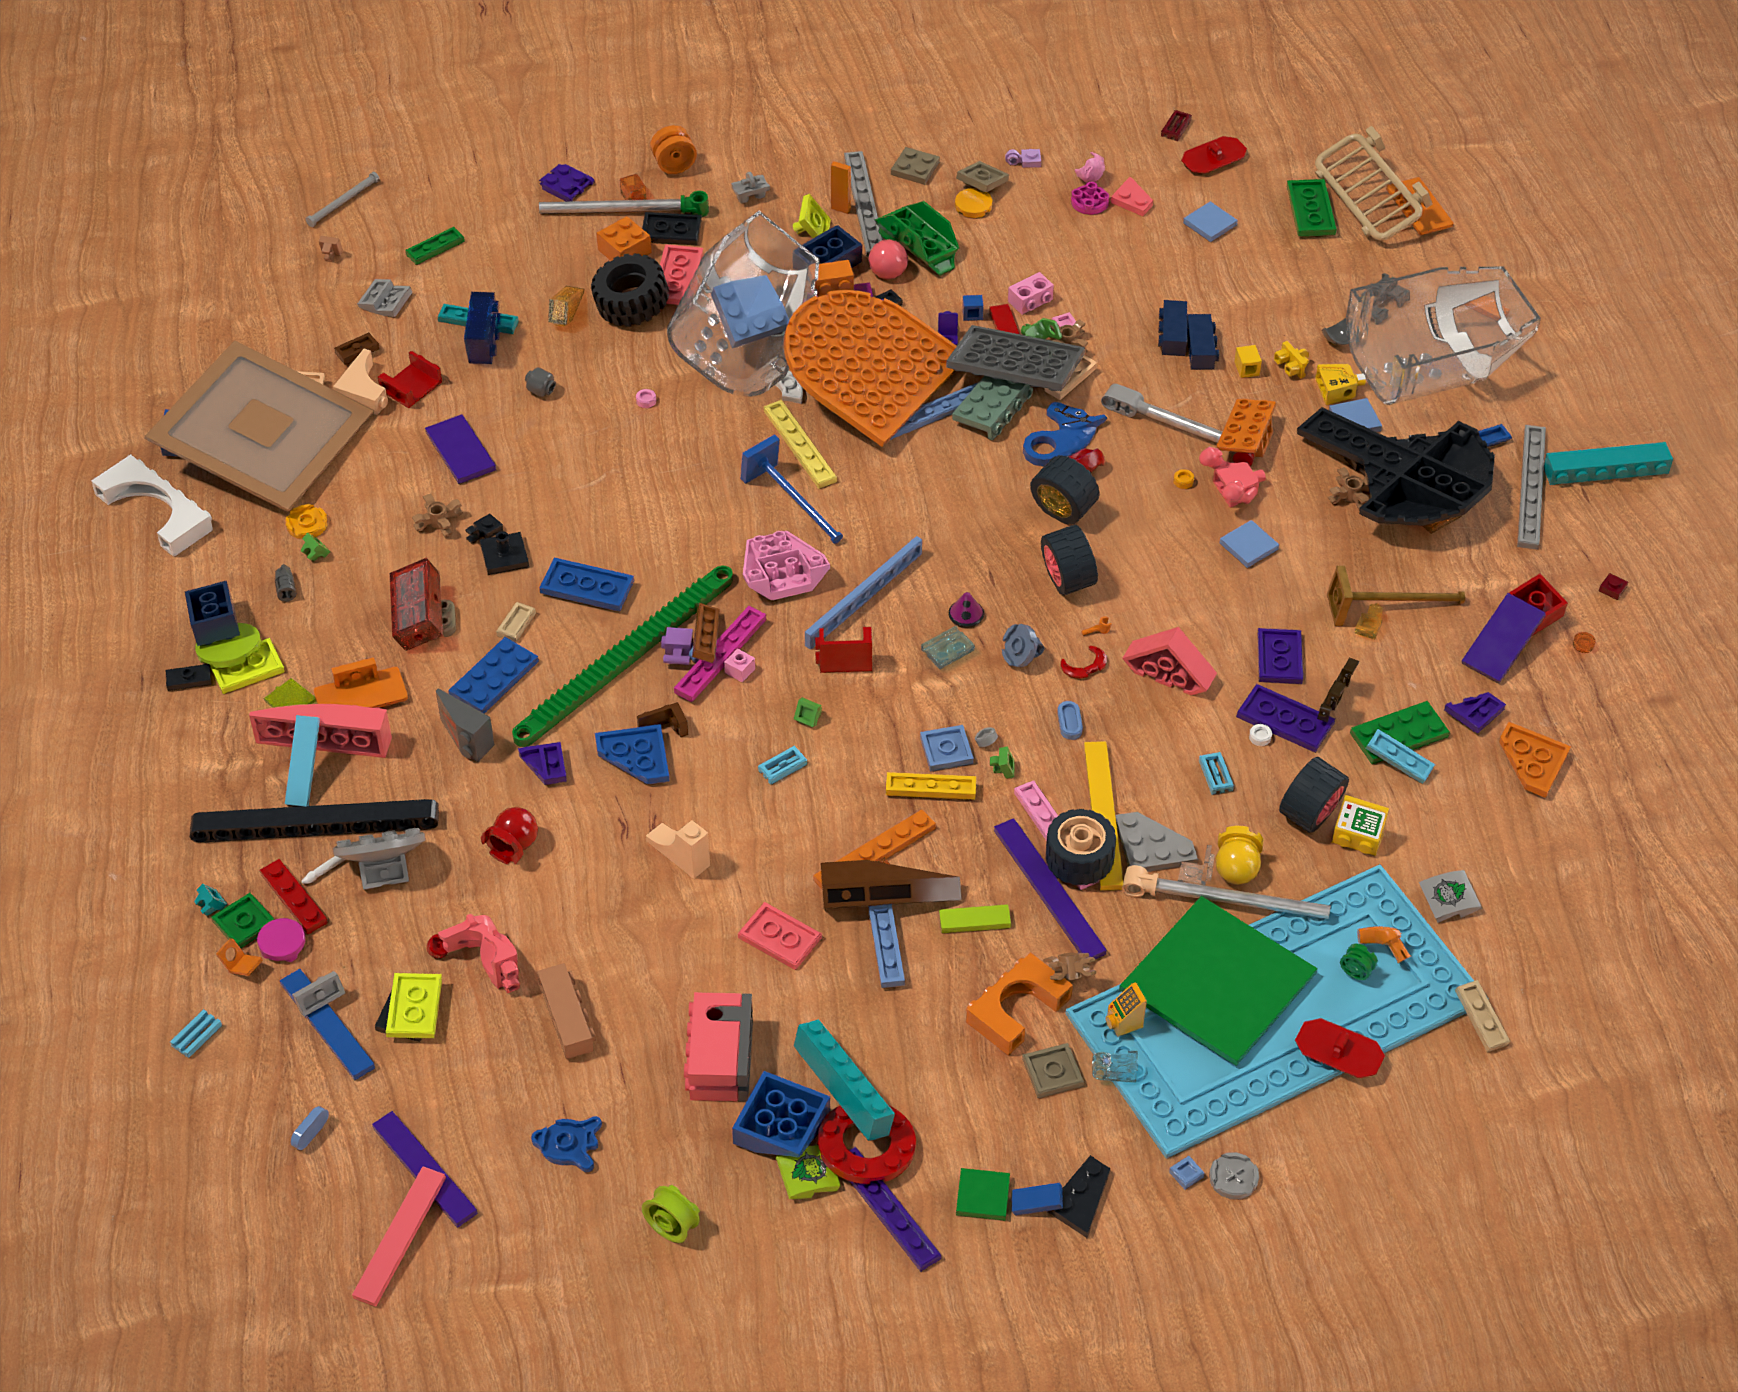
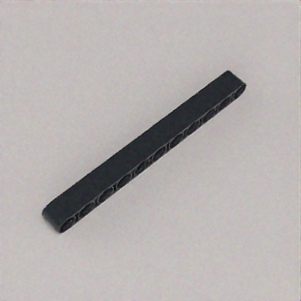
[189,799,439,843]

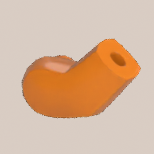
[1357,926,1411,963]

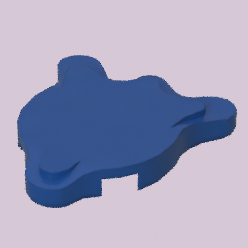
[531,1116,602,1172]

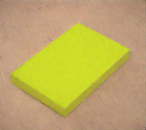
[209,638,285,694]
[386,973,442,1038]

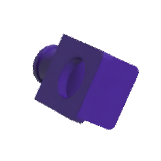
[938,311,958,346]

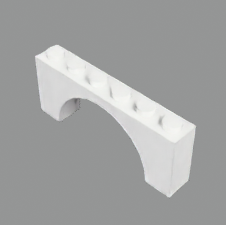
[91,455,213,557]

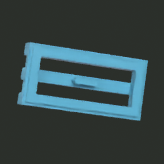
[758,746,807,785]
[1199,752,1234,795]
[170,1009,222,1058]

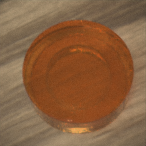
[1573,632,1596,653]

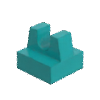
[194,883,227,916]

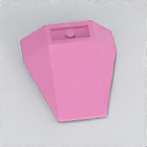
[743,531,830,600]

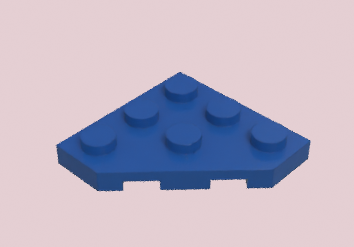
[595,724,670,784]

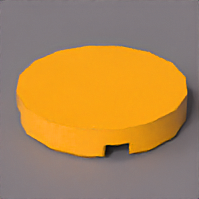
[955,188,992,218]
[285,504,328,539]

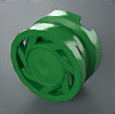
[1340,943,1378,980]

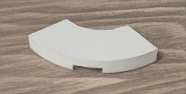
[768,365,803,404]

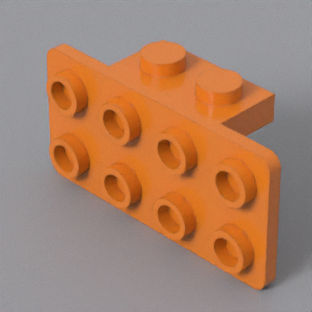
[314,657,408,708]

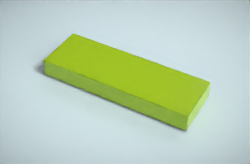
[939,904,1011,933]

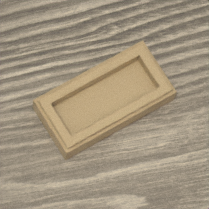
[496,602,536,643]

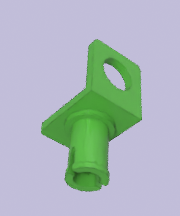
[1021,318,1062,339]

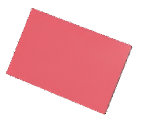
[738,902,822,970]

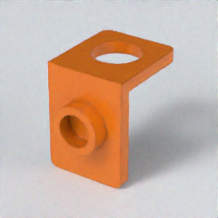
[216,938,263,976]

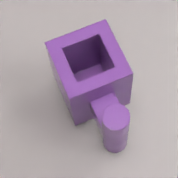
[661,627,694,665]

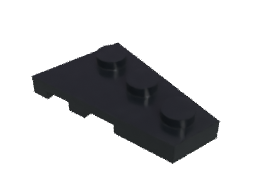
[1047,1155,1110,1238]

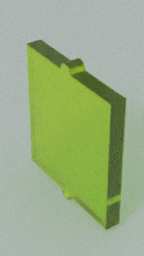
[264,678,316,708]

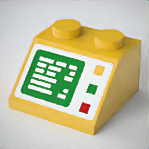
[1332,795,1389,856]

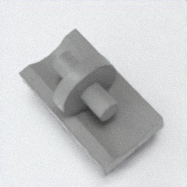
[731,172,770,204]

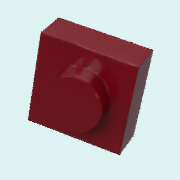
[1599,573,1629,600]

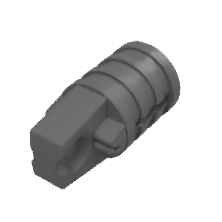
[275,564,296,602]

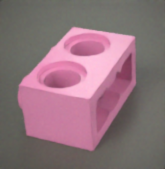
[1008,272,1054,314]

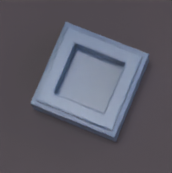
[1169,1156,1205,1190]

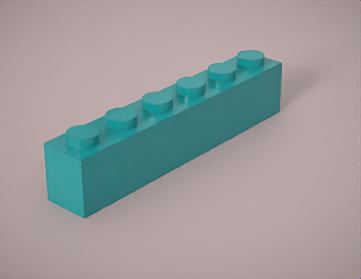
[1544,442,1673,485]
[794,1019,895,1141]

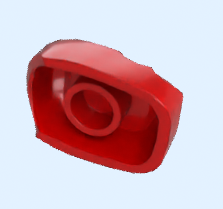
[1070,448,1105,473]

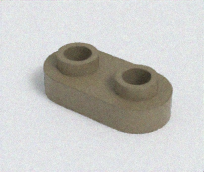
[433,599,456,637]

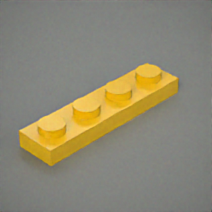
[886,772,976,799]

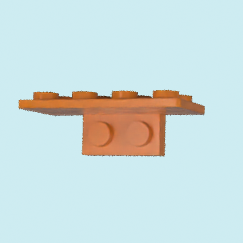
[1386,177,1454,235]
[1217,398,1276,457]

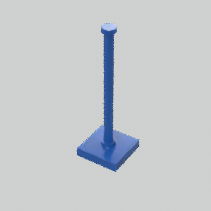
[740,434,843,544]

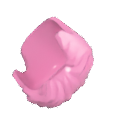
[1075,152,1105,183]

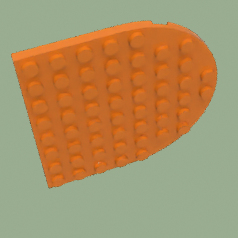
[784,290,957,447]

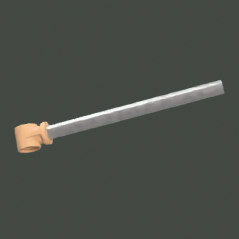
[1122,865,1331,919]

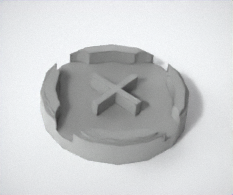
[1209,1152,1259,1199]

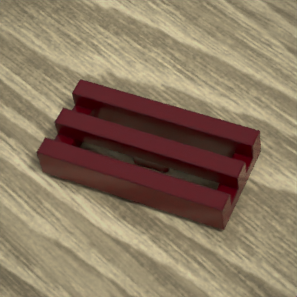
[1161,110,1192,141]

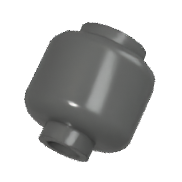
[525,368,556,397]

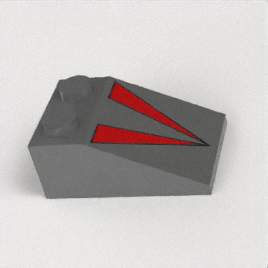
[436,688,495,762]

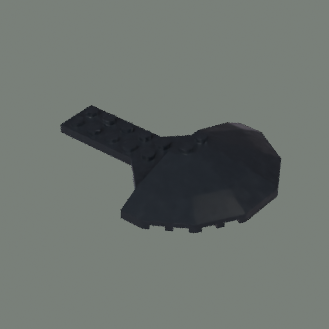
[1297,407,1495,526]

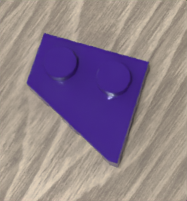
[518,742,567,785]

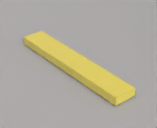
[764,400,837,489]

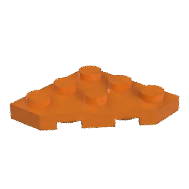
[1499,721,1571,798]

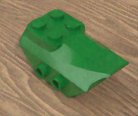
[875,201,959,275]

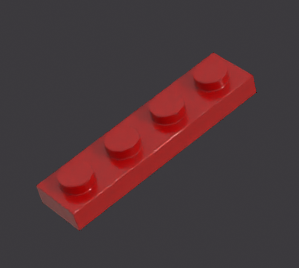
[260,859,328,935]

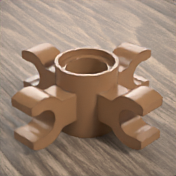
[1050,320,1088,353]
[1328,467,1369,510]
[412,493,463,537]
[1043,953,1096,980]

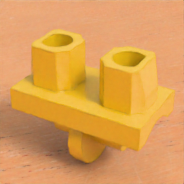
[1274,341,1309,379]

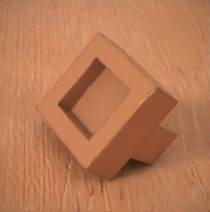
[319,236,343,262]

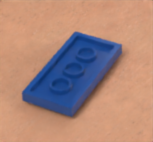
[539,557,634,612]
[448,637,539,714]

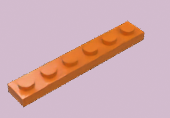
[813,809,936,889]

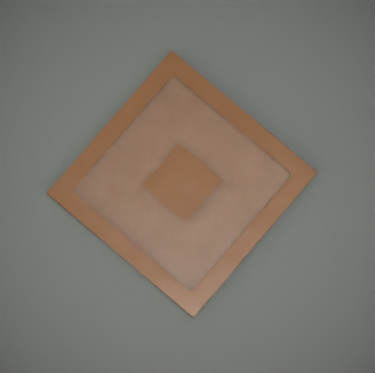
[145,340,374,512]

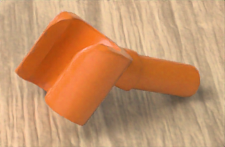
[1081,616,1112,636]

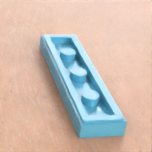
[285,715,320,806]

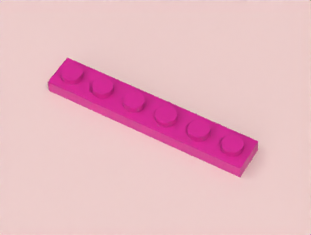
[674,606,766,702]

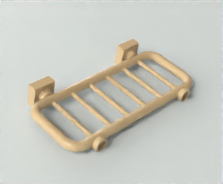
[1315,126,1433,241]

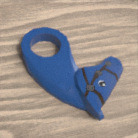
[1023,402,1107,467]

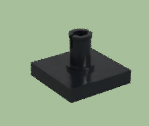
[479,531,529,575]

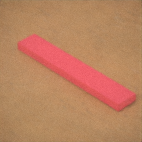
[352,1166,446,1307]

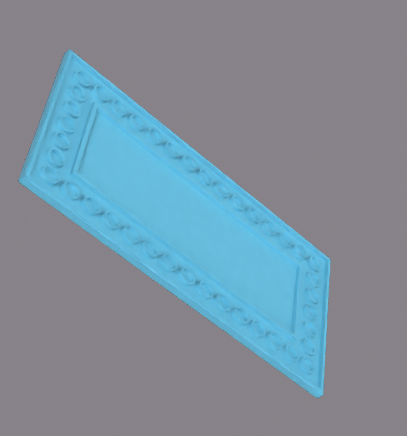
[1065,864,1488,1159]

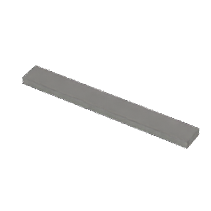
[844,151,883,257]
[1517,425,1546,550]

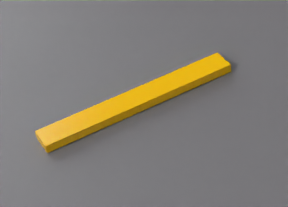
[1084,741,1123,890]

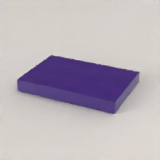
[1257,628,1303,684]

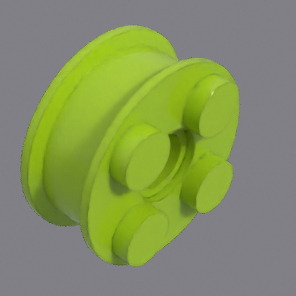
[642,1185,700,1243]

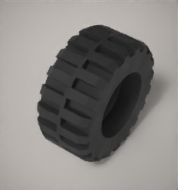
[591,253,669,327]

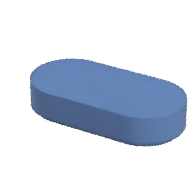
[1057,701,1083,740]
[291,1106,329,1150]

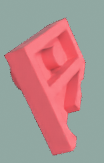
[1111,177,1153,216]

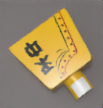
[1315,364,1366,405]

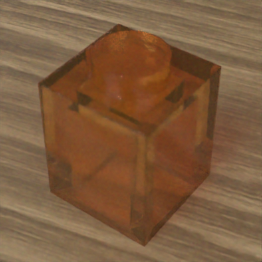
[620,173,647,200]

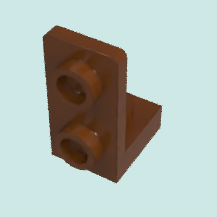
[637,702,688,737]

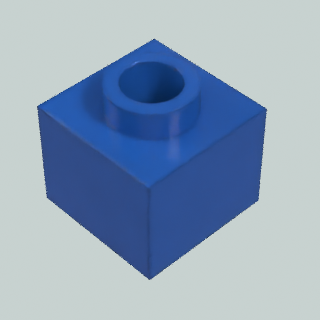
[962,295,983,321]

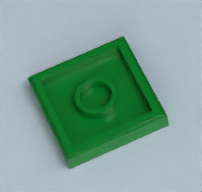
[211,892,275,948]
[956,1168,1010,1221]

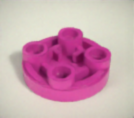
[1071,182,1109,215]
[257,918,305,962]

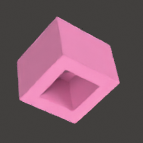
[724,649,755,682]

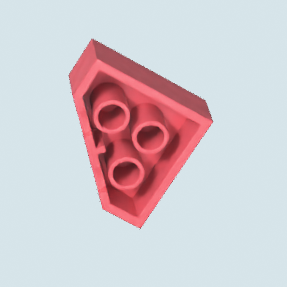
[1122,627,1217,695]

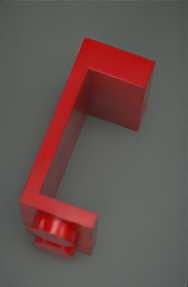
[378,351,442,408]
[815,627,872,673]

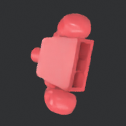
[1199,447,1266,508]

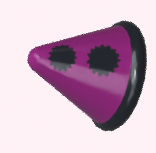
[948,592,985,628]

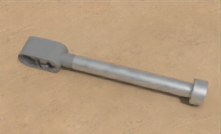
[1101,384,1223,443]

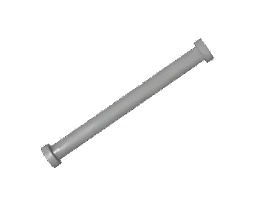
[305,172,380,227]

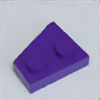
[1444,692,1506,734]

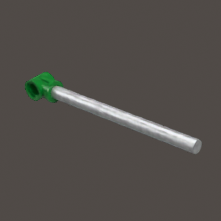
[539,191,709,217]

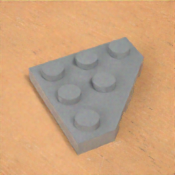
[1115,812,1198,872]

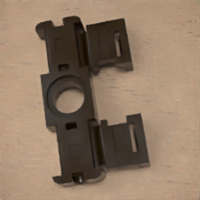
[1317,657,1360,723]

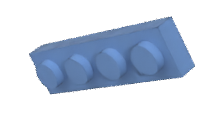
[869,904,905,988]

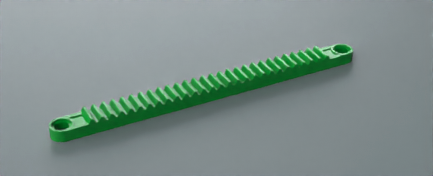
[512,565,733,747]

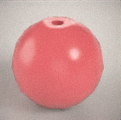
[868,239,908,280]

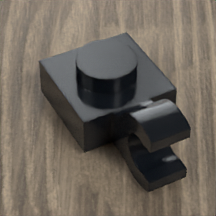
[465,513,503,544]

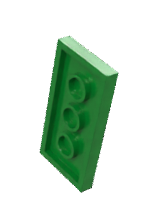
[1286,179,1337,236]
[1350,701,1450,765]

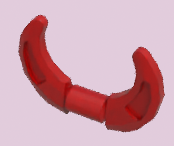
[1060,645,1107,679]

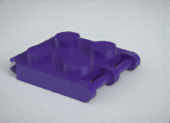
[539,164,595,202]

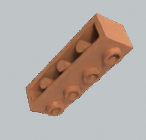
[537,963,596,1059]

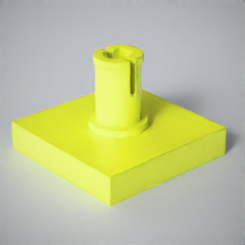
[793,194,831,238]

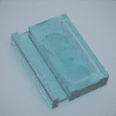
[921,626,975,669]

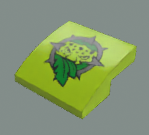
[776,1145,841,1199]

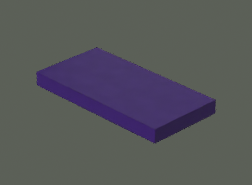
[425,414,496,484]
[1462,593,1546,684]
[1236,684,1335,753]

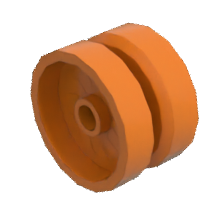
[650,125,697,174]

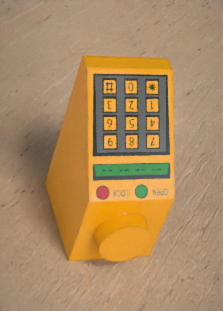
[1105,982,1147,1037]

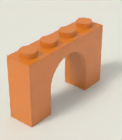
[966,952,1073,1056]

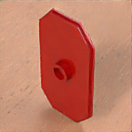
[1181,136,1247,174]
[1295,1018,1385,1079]

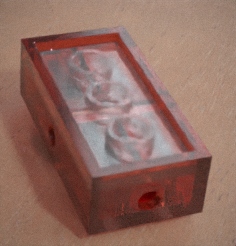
[390,557,443,651]

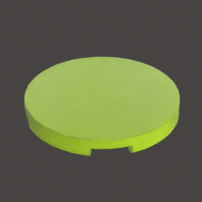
[195,623,262,668]

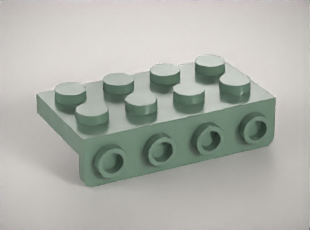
[952,375,1033,440]

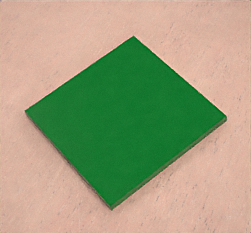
[1119,896,1318,1066]

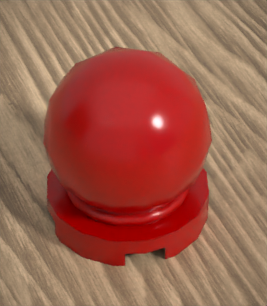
[481,807,538,865]

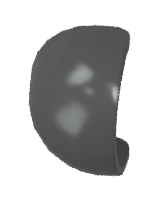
[1321,314,1359,345]

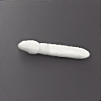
[302,856,345,884]

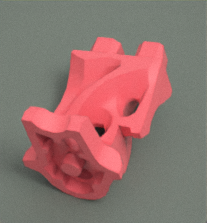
[438,914,520,993]

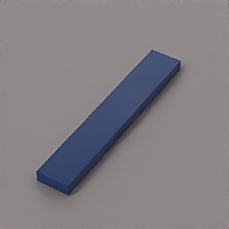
[280,969,375,1081]

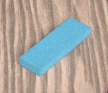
[1365,729,1435,784]

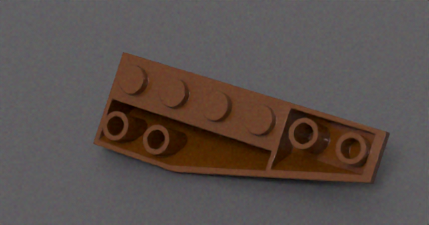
[820,860,962,909]

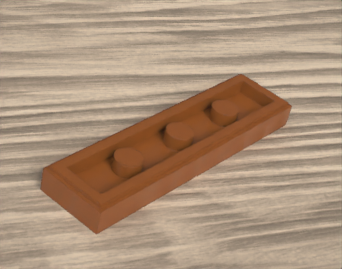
[692,603,720,663]

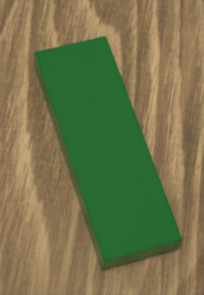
[405,227,465,265]

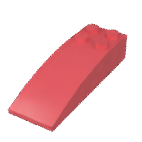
[249,704,392,758]

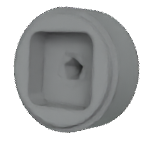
[975,727,998,747]

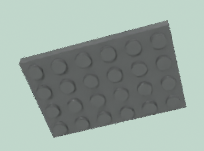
[946,325,1085,391]

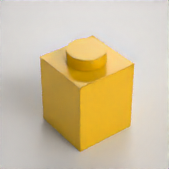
[1234,345,1262,378]

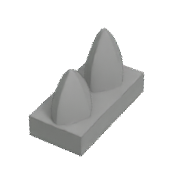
[292,971,345,1017]

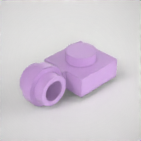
[1005,149,1041,168]

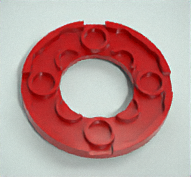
[817,1105,916,1184]

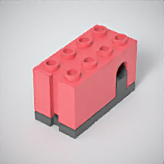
[684,992,753,1102]

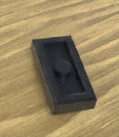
[165,664,212,691]

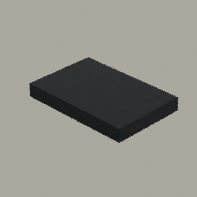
[642,212,702,246]

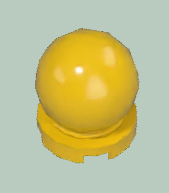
[1216,826,1264,885]

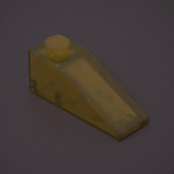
[548,286,585,327]

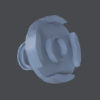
[1002,624,1045,667]

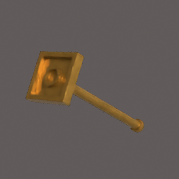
[1327,566,1465,626]

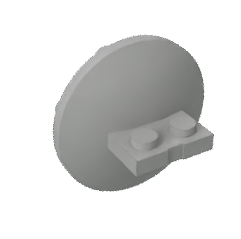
[333,828,426,889]

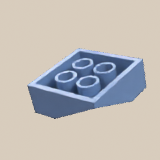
[711,275,789,349]

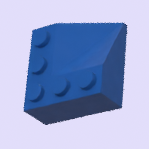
[732,1071,830,1157]

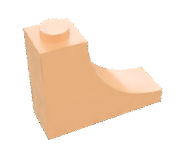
[333,349,388,415]
[646,820,710,879]

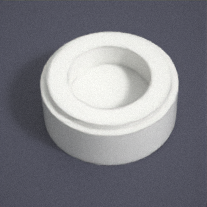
[1249,724,1272,746]

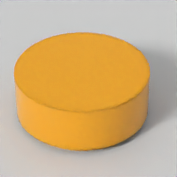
[1173,469,1194,489]

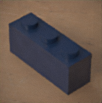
[1158,300,1187,356]
[1187,314,1219,370]

